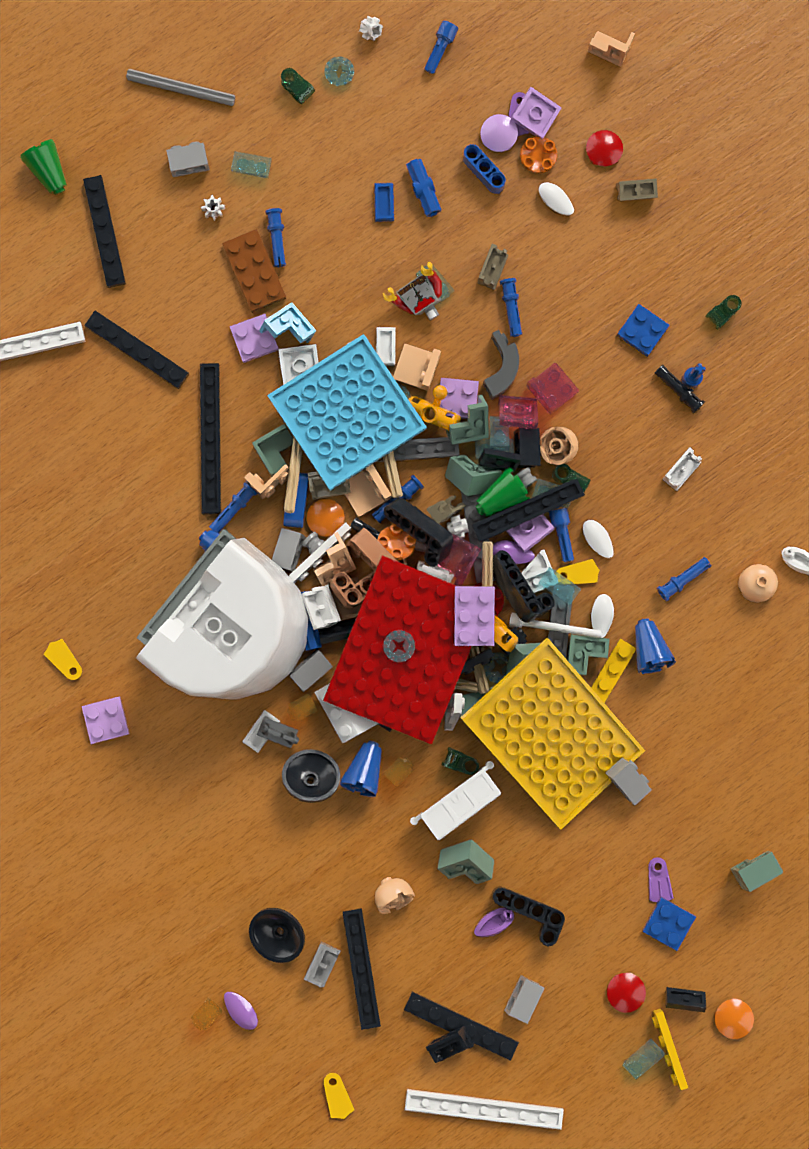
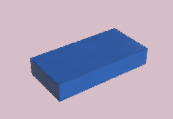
[374,183,394,222]

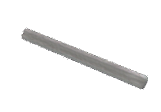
[126,69,235,106]

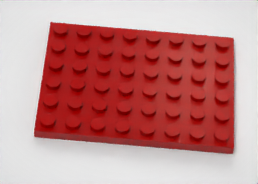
[323,555,472,745]

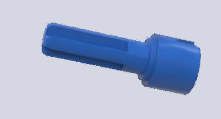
[424,20,459,74]
[682,363,706,388]
[549,508,574,562]

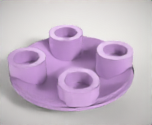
[481,114,518,152]

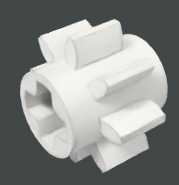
[359,16,383,41]
[201,195,225,221]
[447,515,469,540]

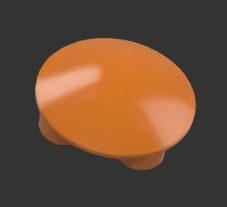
[520,136,557,173]
[307,499,345,537]
[377,523,416,560]
[714,999,754,1039]

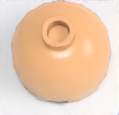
[540,427,578,465]
[738,564,778,603]
[375,877,415,914]

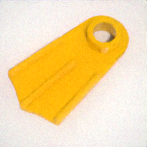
[555,559,600,585]
[44,639,82,680]
[324,1073,354,1119]

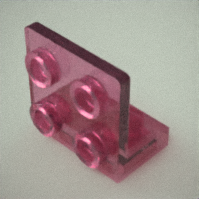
[526,363,579,415]
[438,532,481,586]

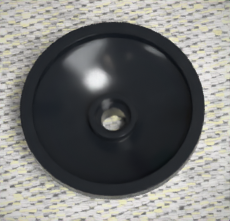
[282,749,340,803]
[249,908,305,963]

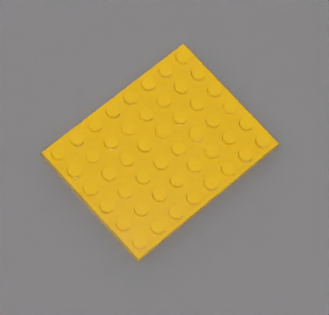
[460,638,645,830]

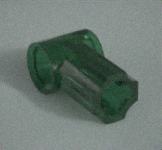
[552,464,591,492]

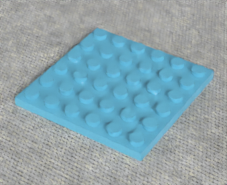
[267,334,427,491]

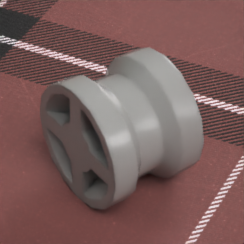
[517,467,537,488]
[301,531,325,554]

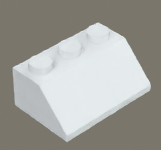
[315,683,379,743]

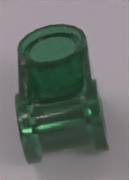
[281,68,315,105]
[705,295,742,330]
[441,747,479,775]

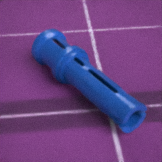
[265,208,286,267]
[500,278,522,337]
[372,475,424,523]
[209,483,257,533]
[657,557,711,602]

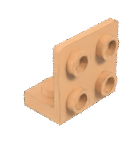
[393,344,441,391]
[244,464,289,499]
[345,464,391,517]

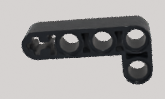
[384,498,454,567]
[493,550,555,623]
[492,886,565,946]

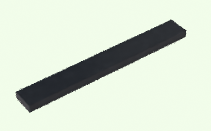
[200,363,221,515]

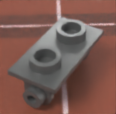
[257,717,299,748]

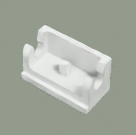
[663,447,702,491]
[301,585,341,630]

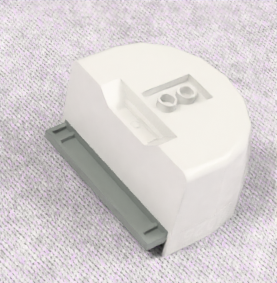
[136,529,309,699]

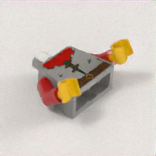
[383,262,442,320]

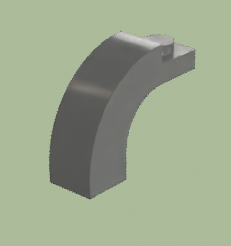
[483,330,519,400]

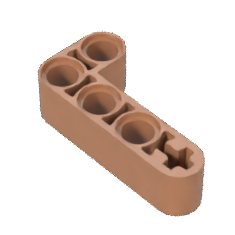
[346,528,397,571]
[330,559,407,608]

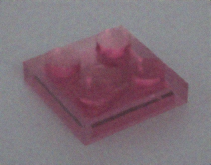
[498,395,538,429]

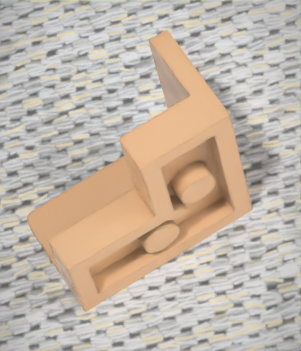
[588,31,635,67]
[313,532,356,586]

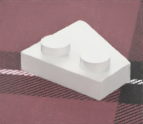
[522,550,558,593]
[444,693,465,731]

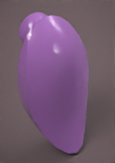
[493,540,535,564]
[474,908,514,937]
[224,992,258,1030]

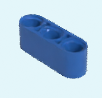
[463,144,506,194]
[283,473,309,528]

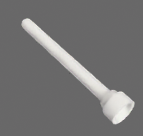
[509,613,602,638]

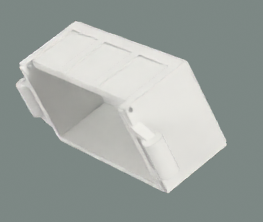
[410,761,501,840]

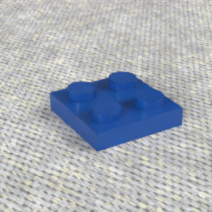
[617,304,669,357]
[642,897,696,951]

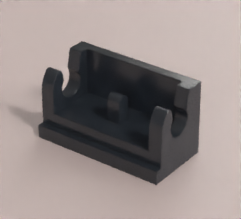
[514,427,541,468]
[426,1026,474,1063]

